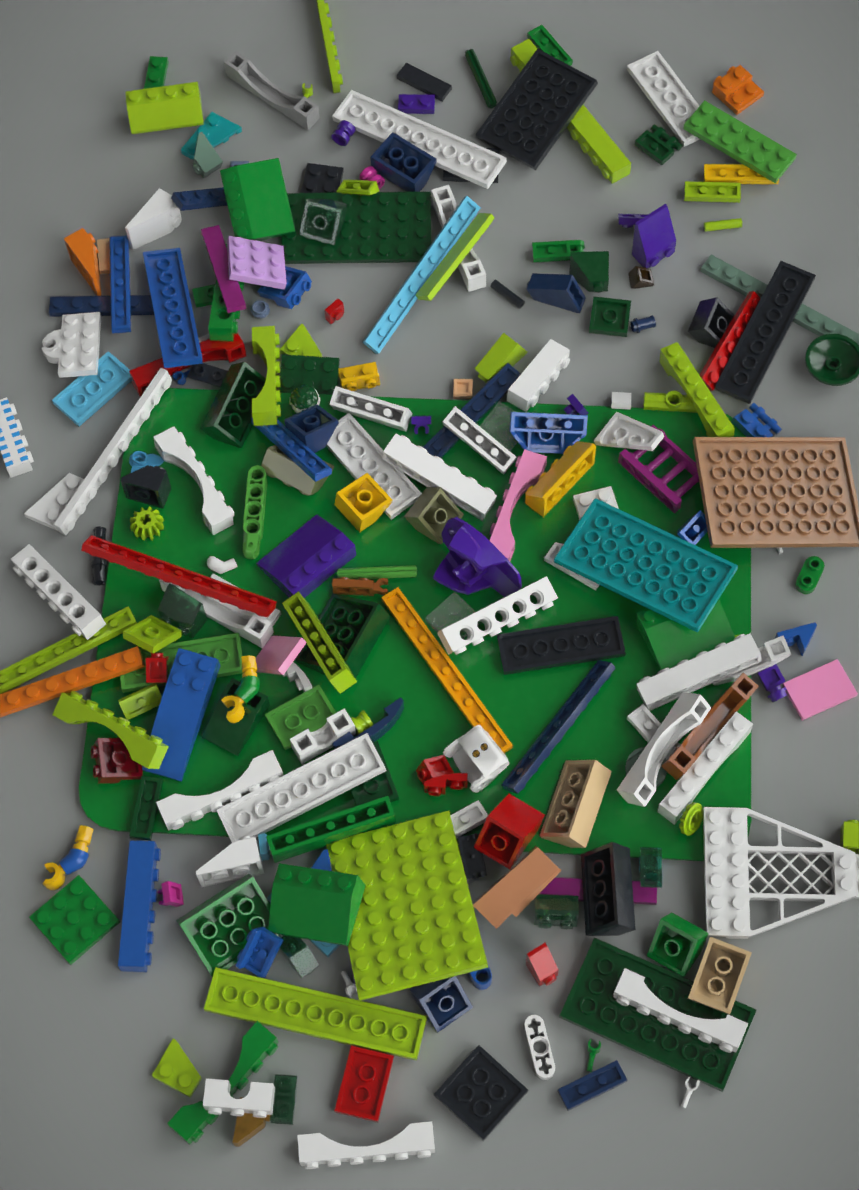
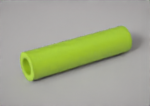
[704,218,742,232]

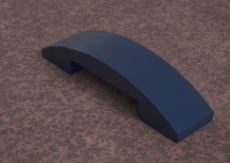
[332,698,404,750]

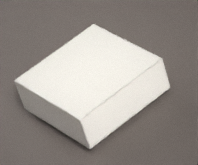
[611,392,631,410]

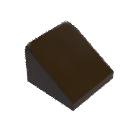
[628,266,654,289]

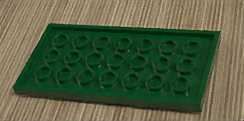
[282,192,431,264]
[559,937,756,1092]

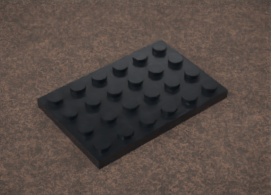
[475,49,598,171]

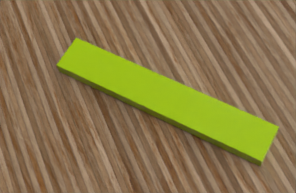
[416,213,494,301]

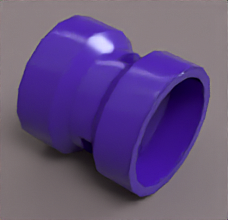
[331,120,356,146]

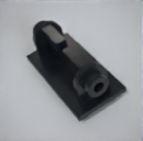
[187,363,228,387]

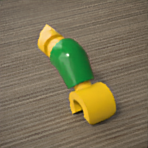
[221,655,260,723]

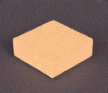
[453,379,473,399]

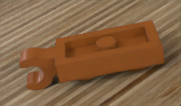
[332,577,388,596]

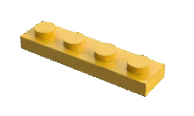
[704,164,779,184]

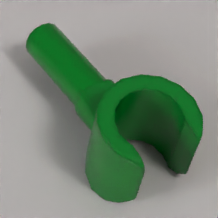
[586,1039,601,1072]

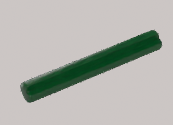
[465,49,497,109]

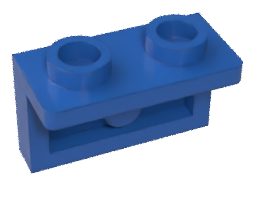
[235,927,283,978]

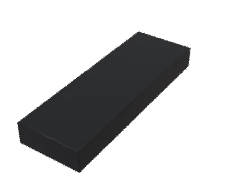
[397,63,452,102]

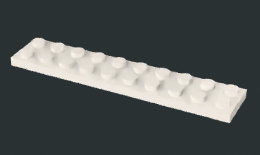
[332,90,507,189]

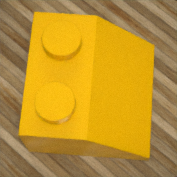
[335,473,393,532]

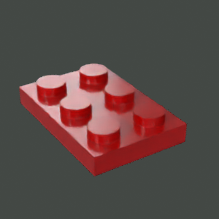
[334,1046,394,1123]

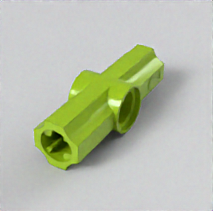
[643,390,697,412]

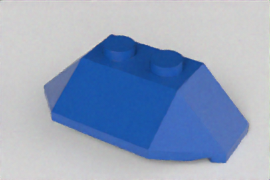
[509,412,588,454]

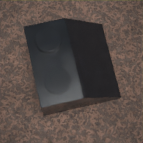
[688,297,735,348]
[120,465,172,509]

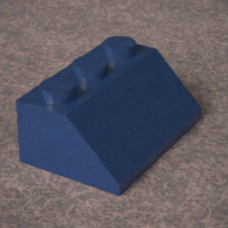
[370,132,437,192]

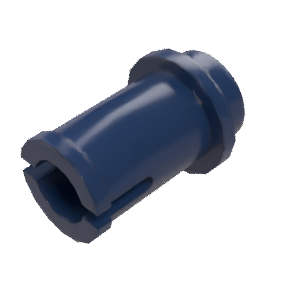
[630,315,656,333]

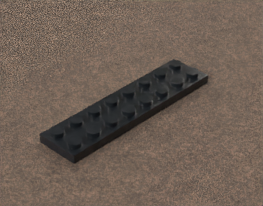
[715,261,816,404]

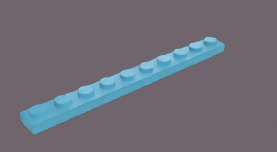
[362,196,481,354]

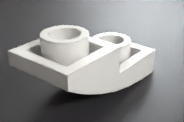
[283,662,312,692]

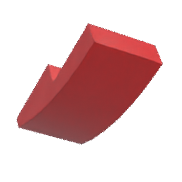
[424,773,468,796]

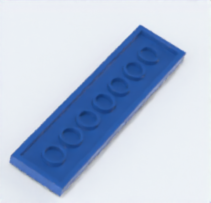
[143,248,203,368]

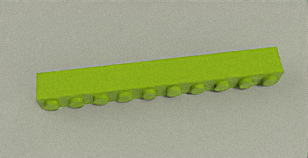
[510,39,631,184]

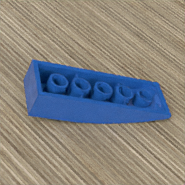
[142,648,221,782]

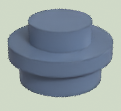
[251,300,270,319]

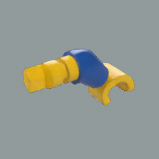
[42,825,94,890]

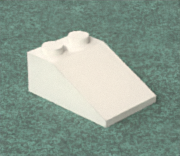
[125,188,182,250]
[196,836,264,887]

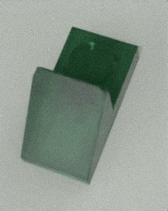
[639,847,662,888]

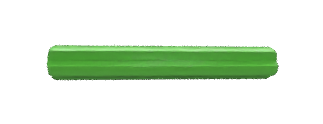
[337,565,417,580]

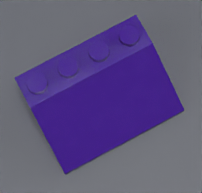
[256,515,356,598]

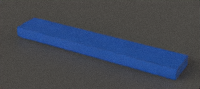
[109,235,131,334]
[251,417,332,482]

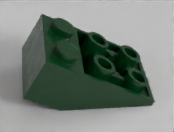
[202,678,270,756]

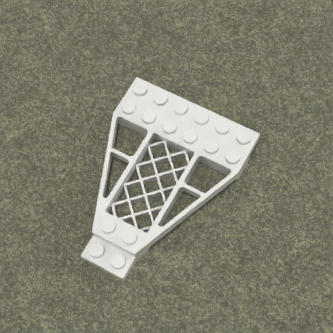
[703,807,859,939]

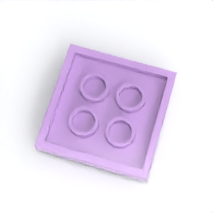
[227,236,287,290]

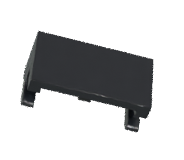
[458,834,487,880]

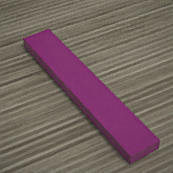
[201,225,246,313]
[534,878,657,905]

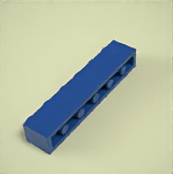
[118,841,161,972]

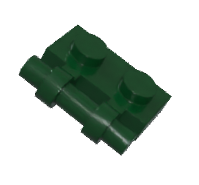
[634,124,683,165]

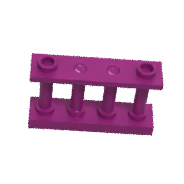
[618,425,699,514]

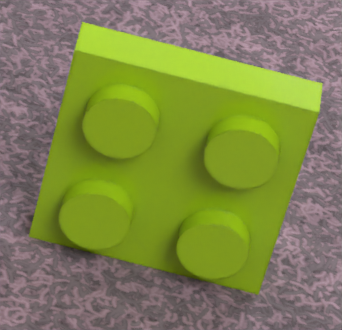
[123,615,181,654]

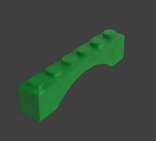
[167,1021,279,1145]

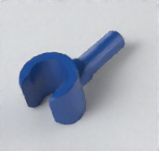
[173,368,191,385]

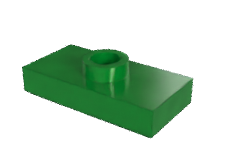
[192,284,215,308]

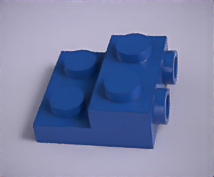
[257,266,312,309]

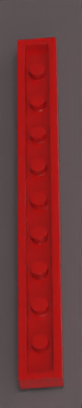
[81,535,277,618]

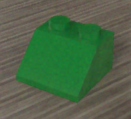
[647,912,709,977]

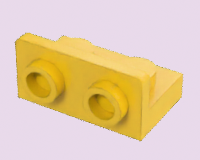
[339,362,380,391]

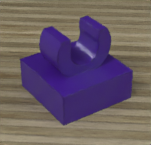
[564,394,588,415]
[411,416,432,434]

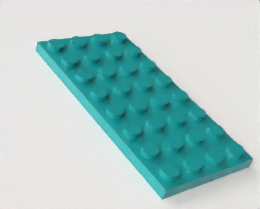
[554,498,738,632]

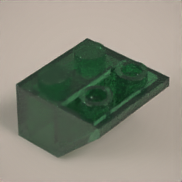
[534,894,579,930]

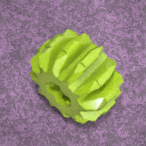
[130,506,164,541]

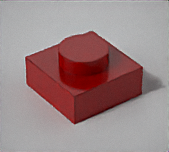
[325,299,344,324]

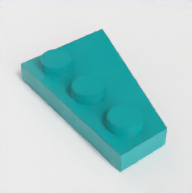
[181,112,242,160]

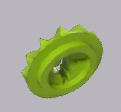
[679,802,703,836]

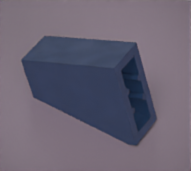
[526,273,586,313]

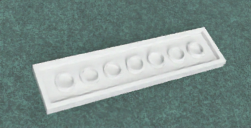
[217,733,387,843]

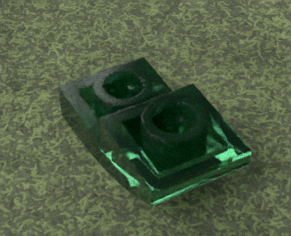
[270,1074,297,1125]

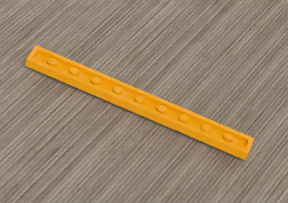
[381,587,513,753]

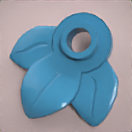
[129,451,164,473]

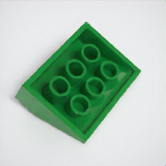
[220,158,296,241]
[636,600,735,670]
[268,863,366,946]
[176,874,279,977]

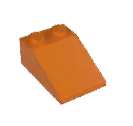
[64,228,102,296]

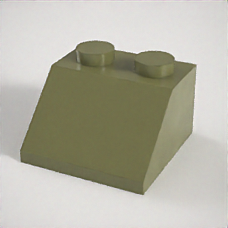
[404,487,464,544]

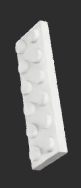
[627,51,700,147]
[326,413,422,520]

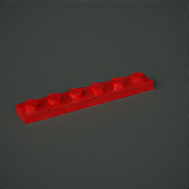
[699,291,761,391]

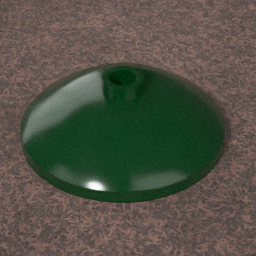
[805,334,859,386]

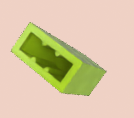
[475,333,528,383]

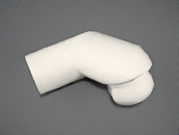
[207,556,237,574]

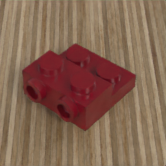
[91,738,143,784]

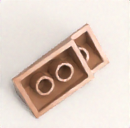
[473,846,561,929]

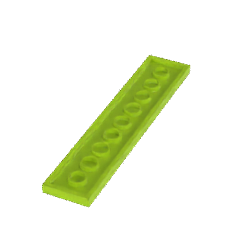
[204,967,427,1061]

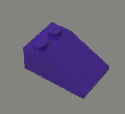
[632,204,676,268]

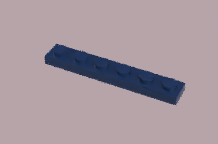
[49,295,154,317]

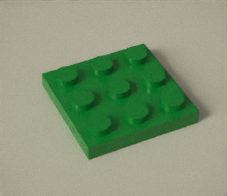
[29,875,120,965]

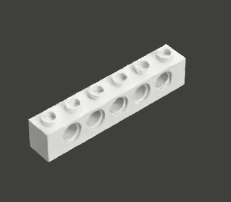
[11,544,106,640]
[437,576,558,655]

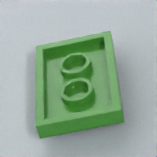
[265,685,336,751]

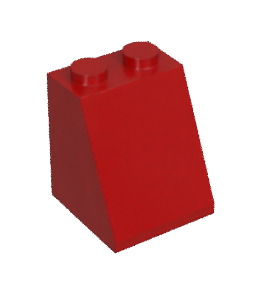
[474,793,545,869]

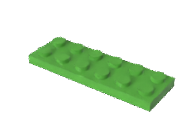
[683,100,797,183]
[117,633,243,693]

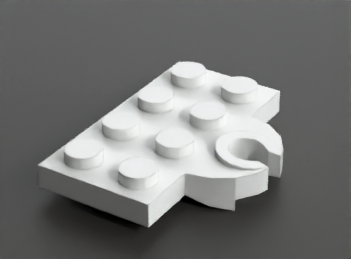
[42,312,101,378]

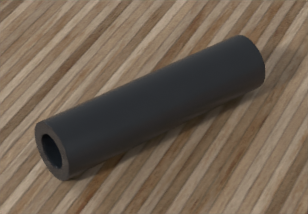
[490,280,525,309]

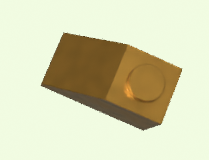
[233,1097,271,1147]

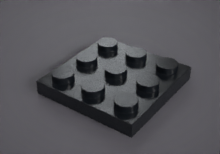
[434,1045,528,1142]

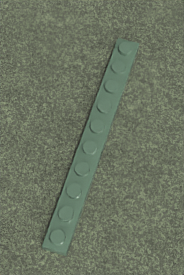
[701,254,859,345]

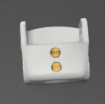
[443,725,509,793]

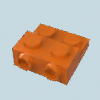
[712,65,764,115]

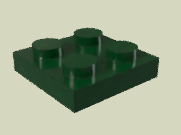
[589,296,631,337]

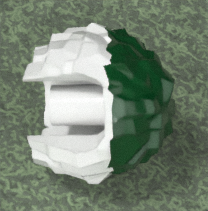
[290,384,321,413]

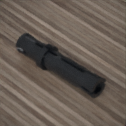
[91,526,107,586]

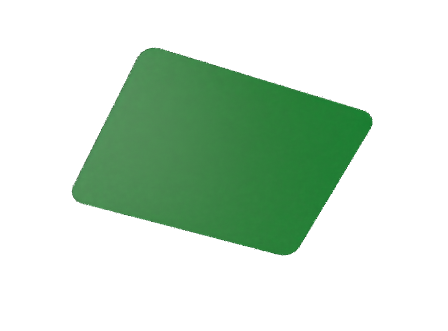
[79,388,751,861]

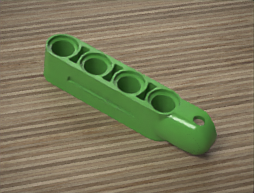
[242,465,268,559]

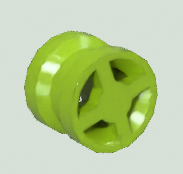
[351,711,373,735]

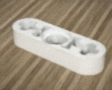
[524,1015,555,1080]

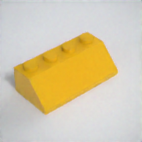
[525,441,596,518]

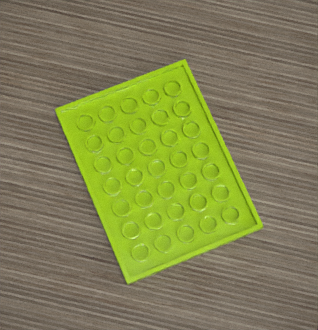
[326,811,488,1001]

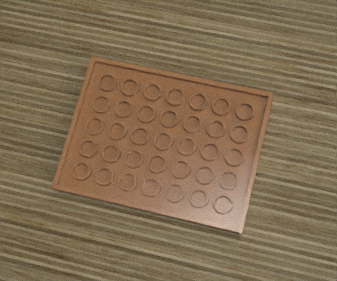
[693,437,859,548]

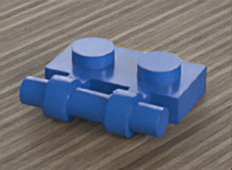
[731,403,782,437]

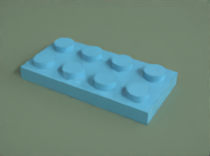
[52,351,132,426]

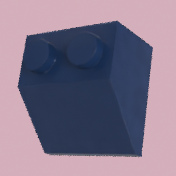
[284,404,339,453]
[409,976,473,1032]

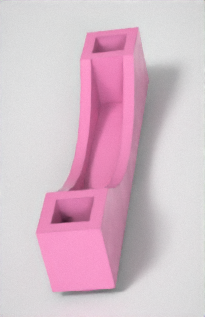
[490,449,547,561]

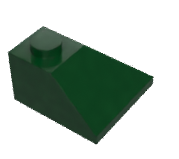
[569,251,609,293]

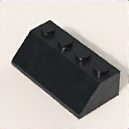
[581,842,636,936]

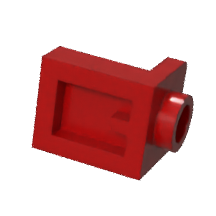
[146,653,169,683]
[416,755,453,786]

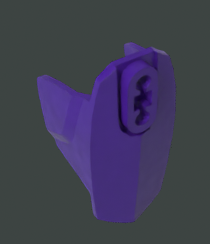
[433,517,522,597]

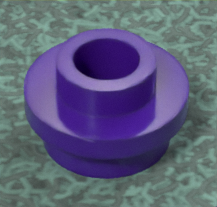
[767,685,787,703]

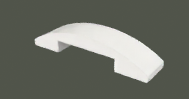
[713,635,791,685]

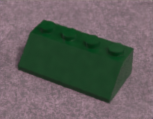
[200,362,266,448]

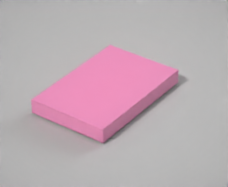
[255,636,306,675]
[782,659,858,721]

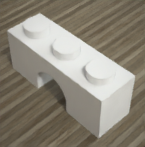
[290,708,356,764]
[203,1079,275,1118]

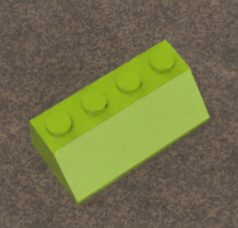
[125,82,204,134]

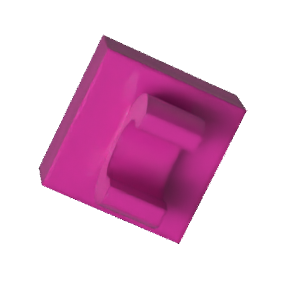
[157,881,184,907]

